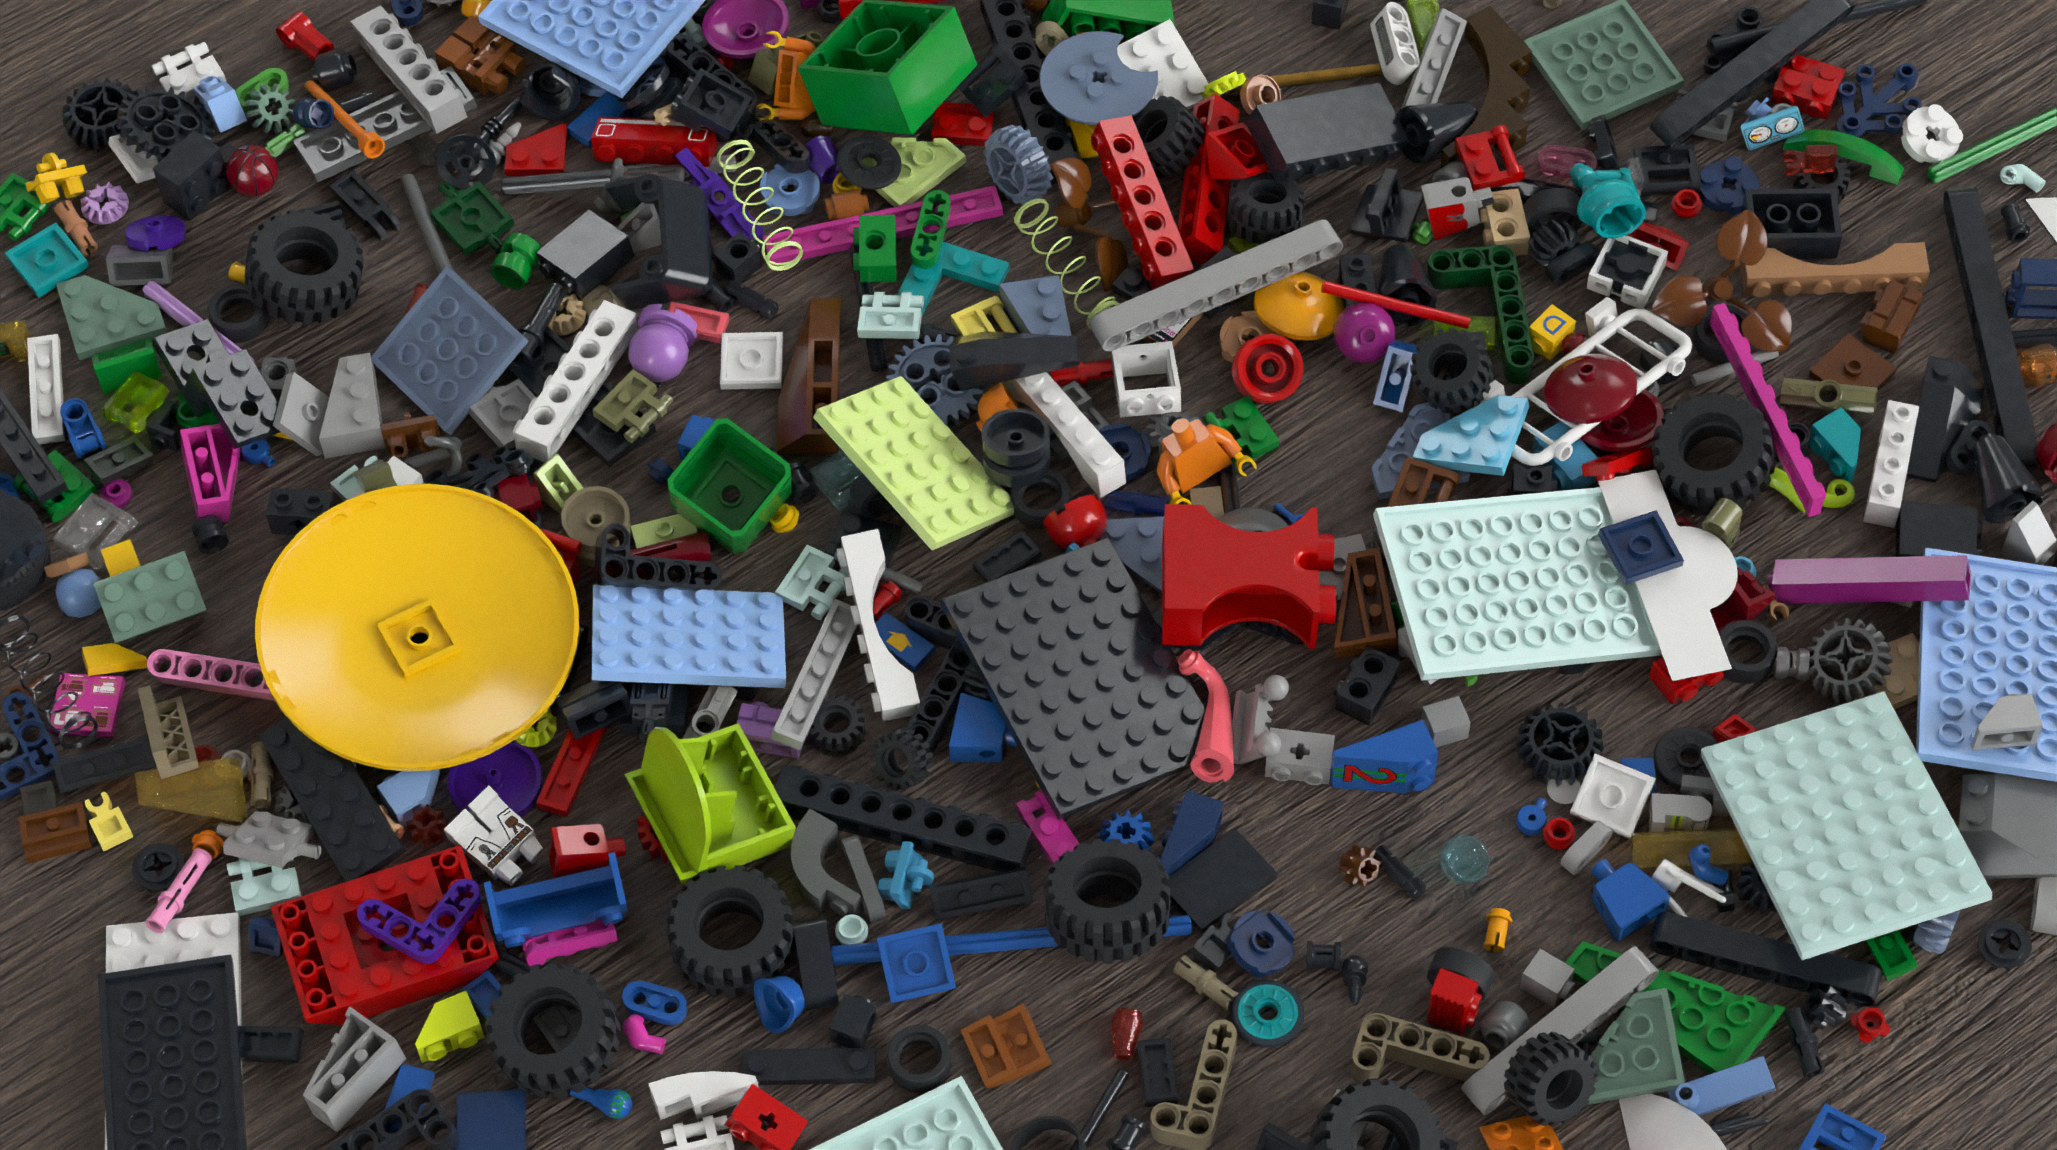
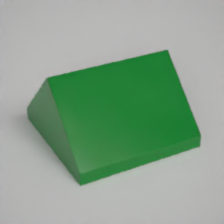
[92,338,163,394]

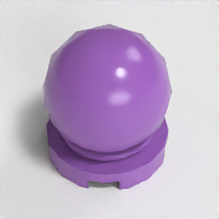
[628,304,698,382]

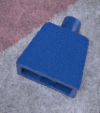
[949,693,1018,762]
[1591,859,1670,943]

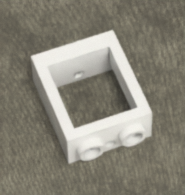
[1111,341,1181,418]

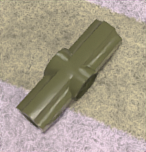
[1780,378,1878,416]

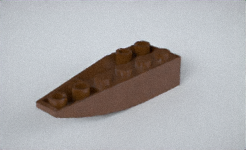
[777,298,842,455]

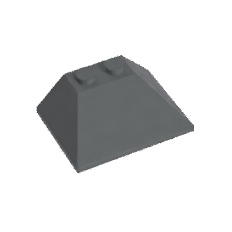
[1959,768,2057,879]

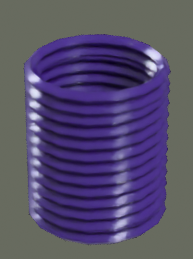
[805,136,840,184]

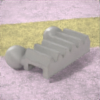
[1232,675,1289,764]

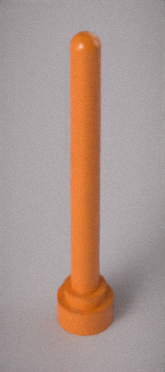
[305,80,385,159]

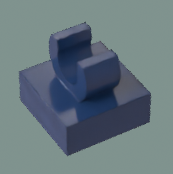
[248,916,284,957]

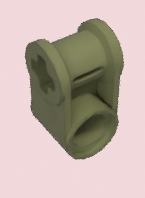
[1702,498,1743,550]

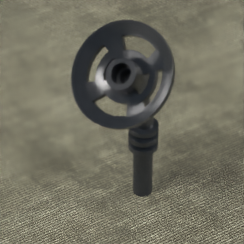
[436,97,523,190]

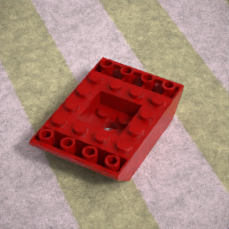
[271,845,499,1026]

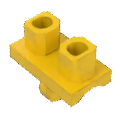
[25,153,87,204]

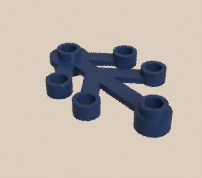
[1836,63,1922,138]

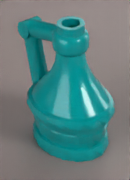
[1569,163,1646,239]

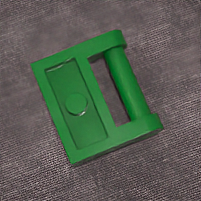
[13,450,97,523]

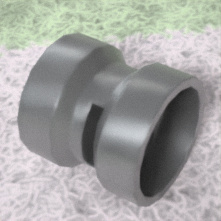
[1773,647,1810,681]

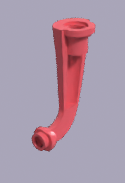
[1177,649,1234,783]

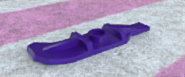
[675,147,763,243]

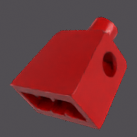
[548,824,626,879]

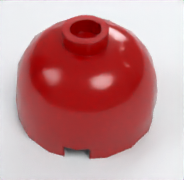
[1042,495,1107,550]

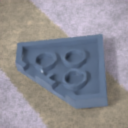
[1371,402,1470,500]
[1101,516,1164,597]

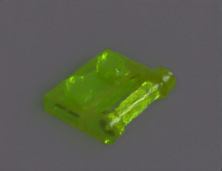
[102,371,170,433]

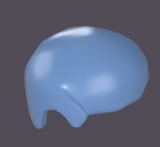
[56,568,102,618]

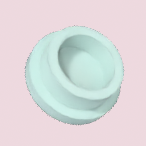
[835,914,868,945]

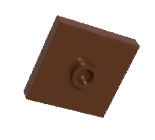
[1809,333,1897,396]

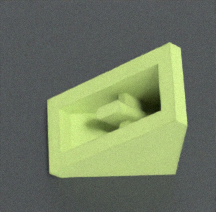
[533,454,583,515]

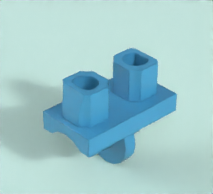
[877,842,934,909]

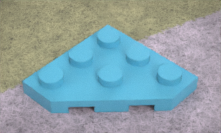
[1412,395,1530,476]

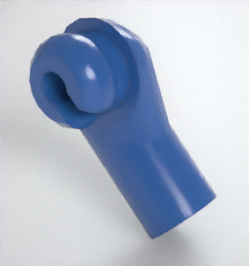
[1688,844,1728,886]

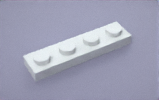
[27,334,66,445]

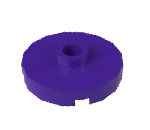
[125,216,186,252]

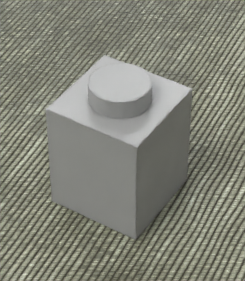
[1418,696,1471,748]
[1520,949,1575,1008]

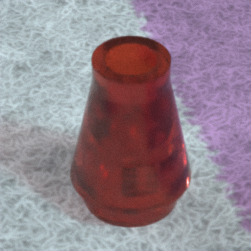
[1111,1008,1144,1060]

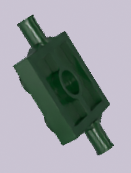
[430,181,514,256]

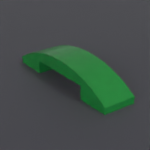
[1783,129,1904,185]

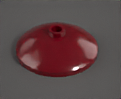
[1544,354,1637,424]
[1576,389,1664,452]

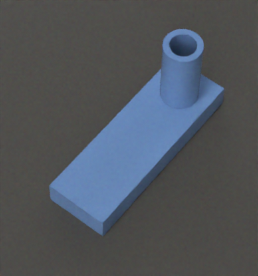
[1668,1056,1776,1116]

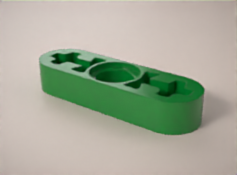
[911,190,951,269]

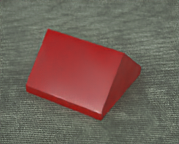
[1205,122,1269,179]

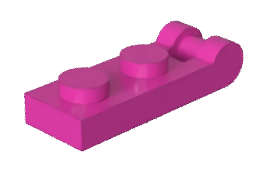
[1014,790,1080,864]
[522,921,618,966]

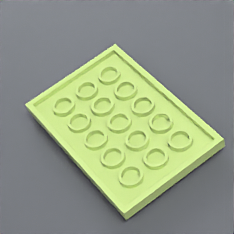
[813,376,1014,551]

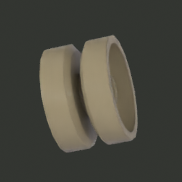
[561,486,631,567]

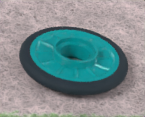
[1231,980,1304,1047]

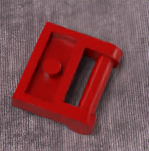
[1455,125,1525,191]

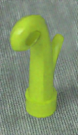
[1768,466,1855,513]

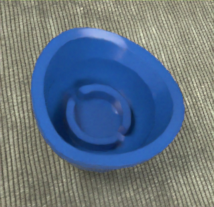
[754,976,805,1033]

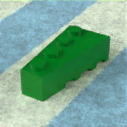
[1042,0,1175,41]

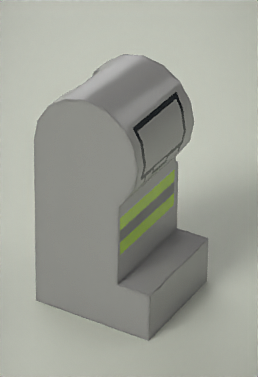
[1649,793,1712,836]

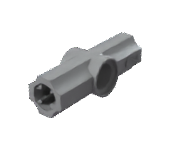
[683,685,738,739]

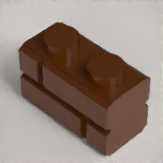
[1860,280,1923,354]

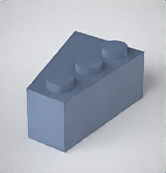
[999,275,1071,374]

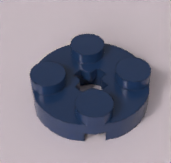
[1699,156,1760,214]
[1099,423,1151,481]
[1227,910,1295,978]

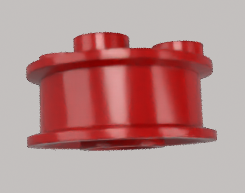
[1231,334,1304,404]

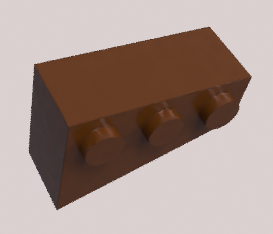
[1334,548,1397,660]

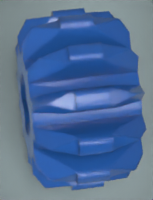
[1098,809,1154,852]

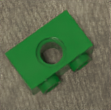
[853,215,897,282]

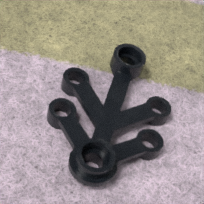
[1703,6,1781,102]
[423,446,533,497]

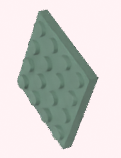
[1523,0,1685,130]

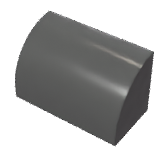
[106,245,173,286]

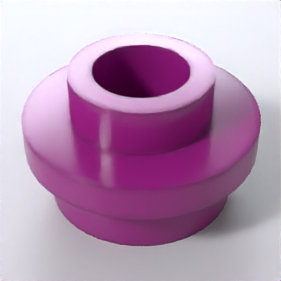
[100,479,132,509]

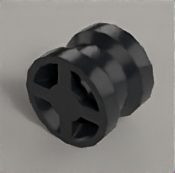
[191,515,229,554]

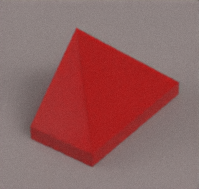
[1627,222,1690,271]

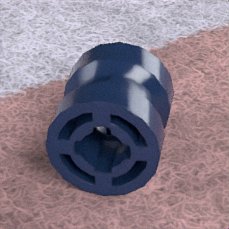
[293,98,334,129]

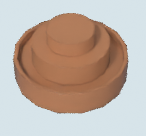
[1240,74,1281,115]

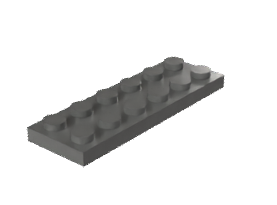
[293,66,477,182]

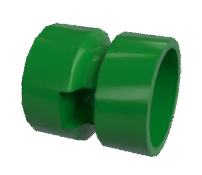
[490,233,541,290]

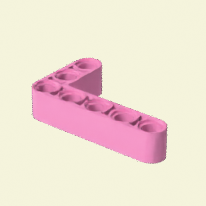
[147,649,275,701]

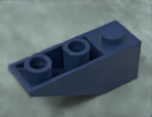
[1155,790,1224,876]

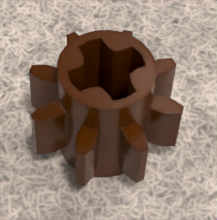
[1338,844,1381,887]

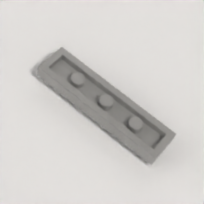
[1401,8,1467,109]

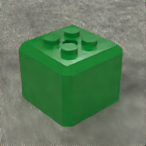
[667,418,792,554]

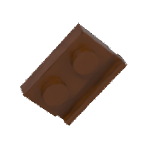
[18,802,92,863]

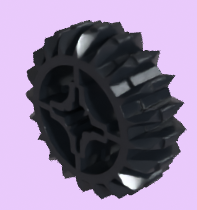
[62,78,135,152]
[1516,702,1604,787]

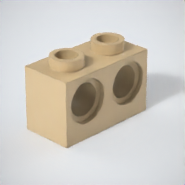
[1478,189,1530,256]

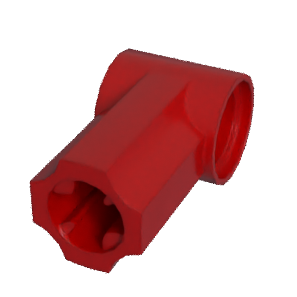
[275,11,334,62]

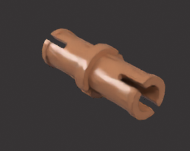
[54,200,98,257]

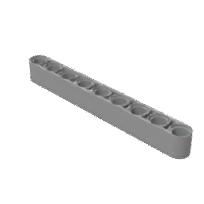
[1089,220,1343,351]

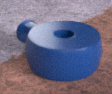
[241,439,275,467]
[1516,798,1547,836]

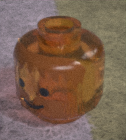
[2019,343,2057,387]

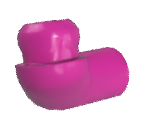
[623,1014,666,1054]

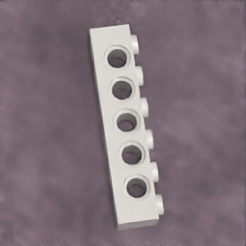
[513,300,637,463]

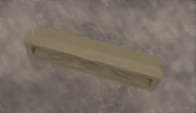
[138,685,199,779]

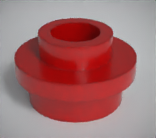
[1671,189,1702,218]
[1543,818,1576,850]

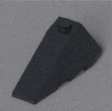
[949,331,1080,391]
[1906,356,1985,483]

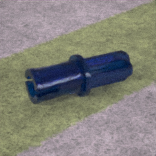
[1105,490,1168,516]

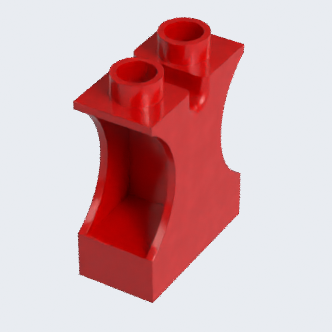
[1162,504,1336,649]

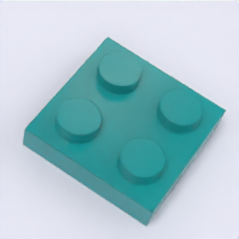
[5,222,89,298]

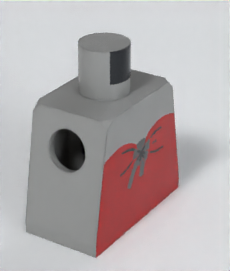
[1421,177,1494,240]

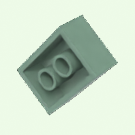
[93,551,207,644]

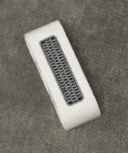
[1370,2,1420,85]

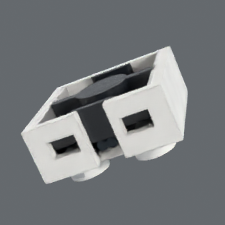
[1587,235,1668,309]

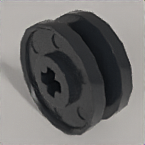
[618,62,682,119]

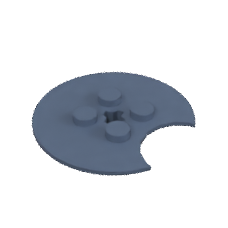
[1040,31,1158,125]

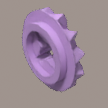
[80,182,129,225]

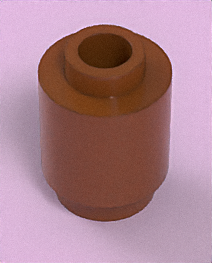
[824,189,869,221]

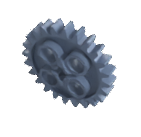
[886,334,986,426]

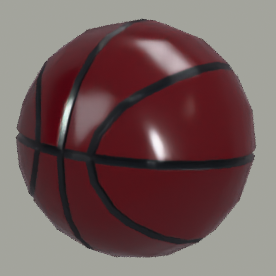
[226,144,279,197]

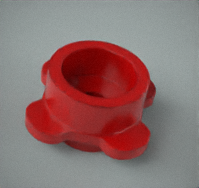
[1850,1007,1890,1043]

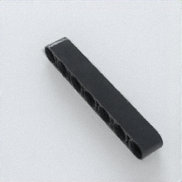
[1649,912,1882,1007]

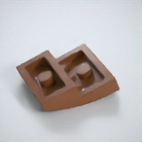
[961,1004,1052,1089]

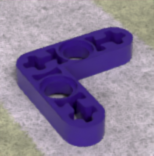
[357,879,481,964]

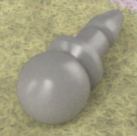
[479,122,521,166]

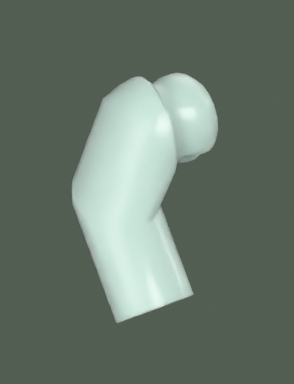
[2000,164,2046,193]

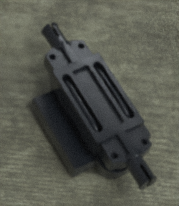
[619,682,690,744]

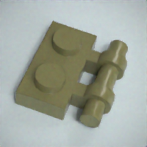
[593,369,673,443]

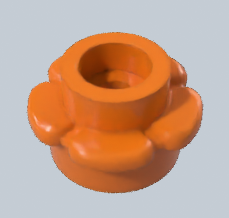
[192,830,223,859]

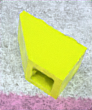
[415,991,485,1063]

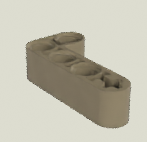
[1351,1013,1490,1083]
[1150,1019,1237,1150]

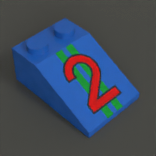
[1330,720,1438,793]

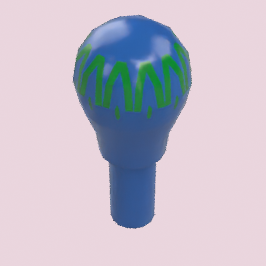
[570,1087,633,1120]

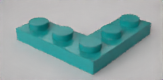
[897,242,1010,316]

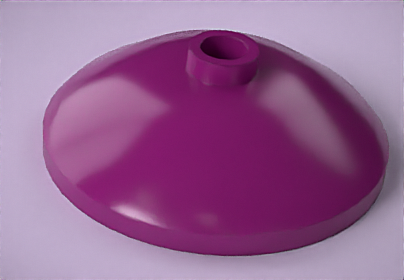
[702,0,790,59]

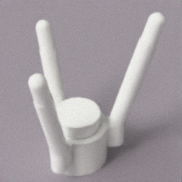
[1651,859,1726,917]

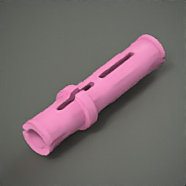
[145,848,212,933]

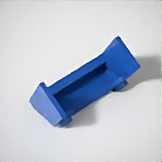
[484,852,628,948]

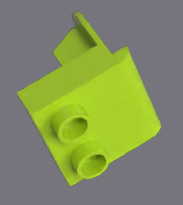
[625,723,796,884]

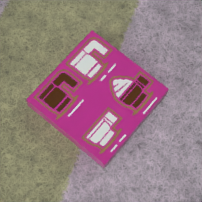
[48,673,126,737]

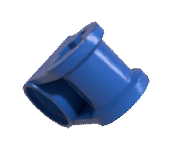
[60,398,107,460]

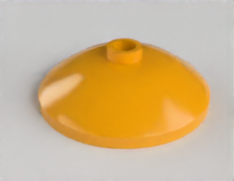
[1254,271,1344,341]

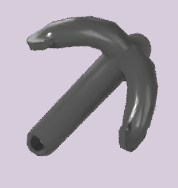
[594,158,636,214]
[404,436,463,476]

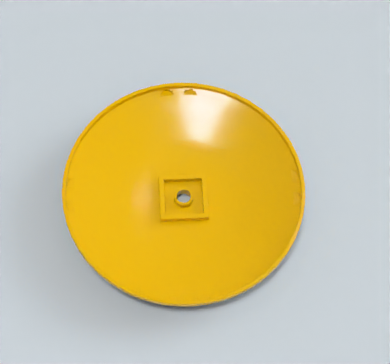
[255,484,579,771]

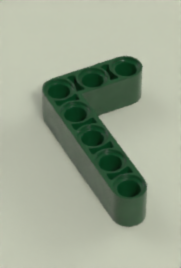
[1427,245,1534,384]

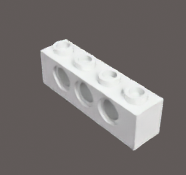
[1863,400,1919,528]

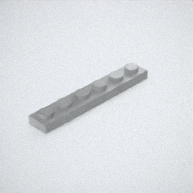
[770,599,858,750]

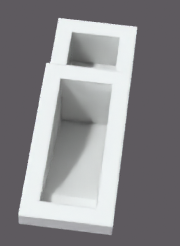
[648,1071,759,1120]

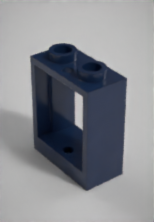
[2006,258,2057,319]

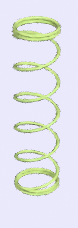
[716,140,803,271]
[1014,198,1119,330]

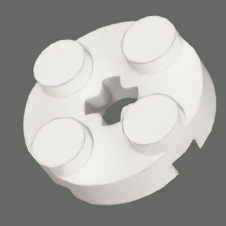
[1901,104,1963,165]

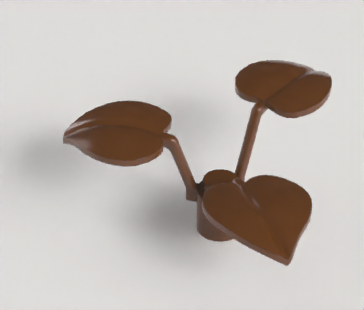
[1049,158,1141,292]
[1651,210,1792,352]

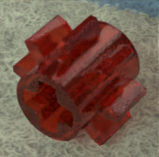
[406,804,448,847]

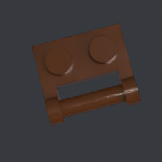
[1387,457,1459,507]

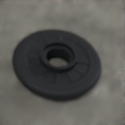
[837,135,902,190]
[1654,727,1719,788]

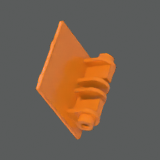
[1479,1115,1564,1150]

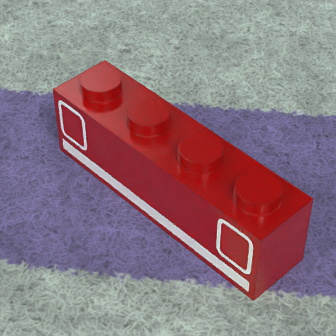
[591,117,717,167]

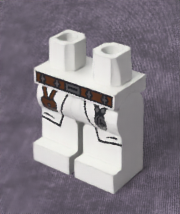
[444,786,544,886]

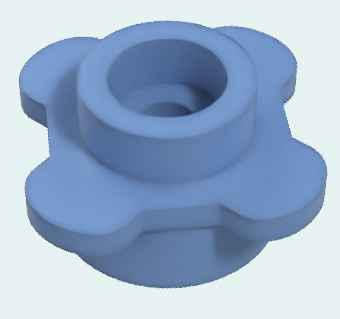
[1744,97,1772,123]

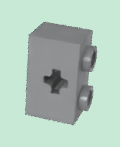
[1265,727,1335,785]

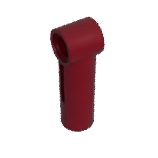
[605,531,712,579]

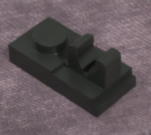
[83,436,153,490]

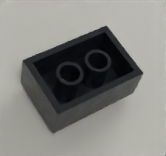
[1741,188,1842,259]

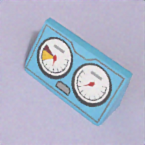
[1740,105,1804,150]

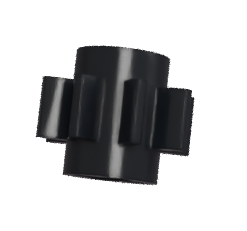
[1805,986,1847,1030]

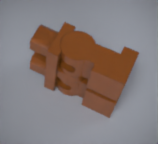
[434,16,526,95]

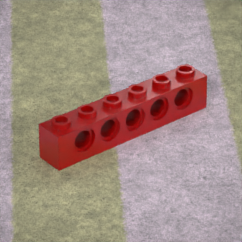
[1177,93,1240,265]
[1091,115,1194,290]

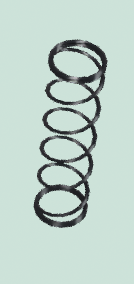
[0,615,98,749]

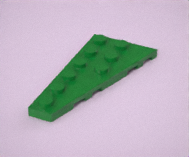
[1565,941,1786,1074]

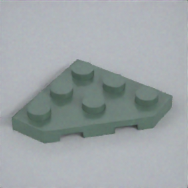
[56,275,167,360]
[1588,988,1685,1105]

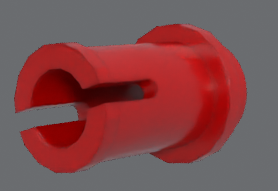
[873,581,902,621]

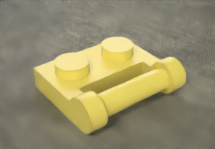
[951,296,1018,337]

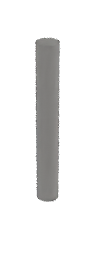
[1691,350,1779,386]

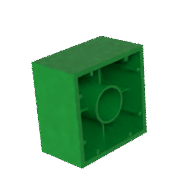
[798,0,977,135]

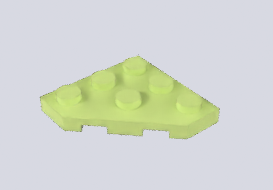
[861,137,966,207]

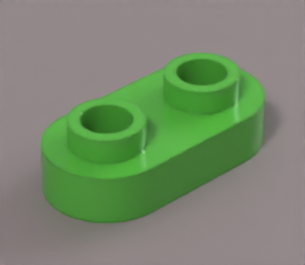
[235,68,289,113]

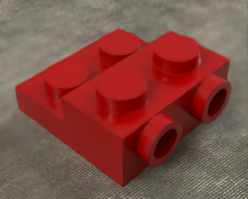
[1771,55,1846,120]

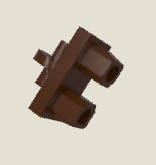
[381,411,440,458]

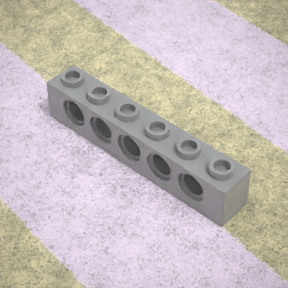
[350,5,467,134]

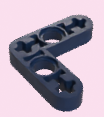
[0,692,60,801]

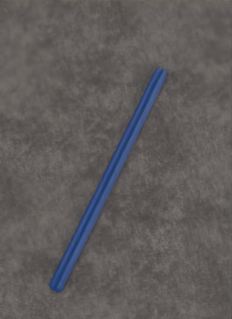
[831,915,1192,966]

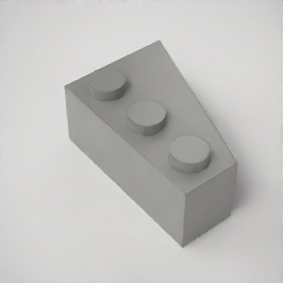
[319,353,385,459]
[303,1006,407,1132]

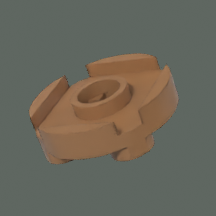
[1220,311,1281,369]

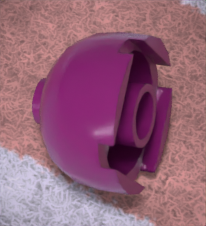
[1334,302,1395,363]

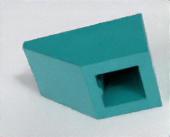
[1809,407,1861,483]

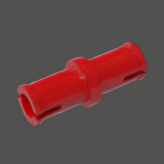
[1050,358,1114,387]

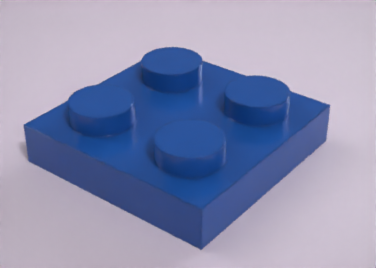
[877,923,956,1003]

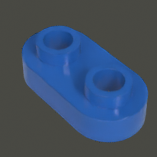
[622,980,688,1025]

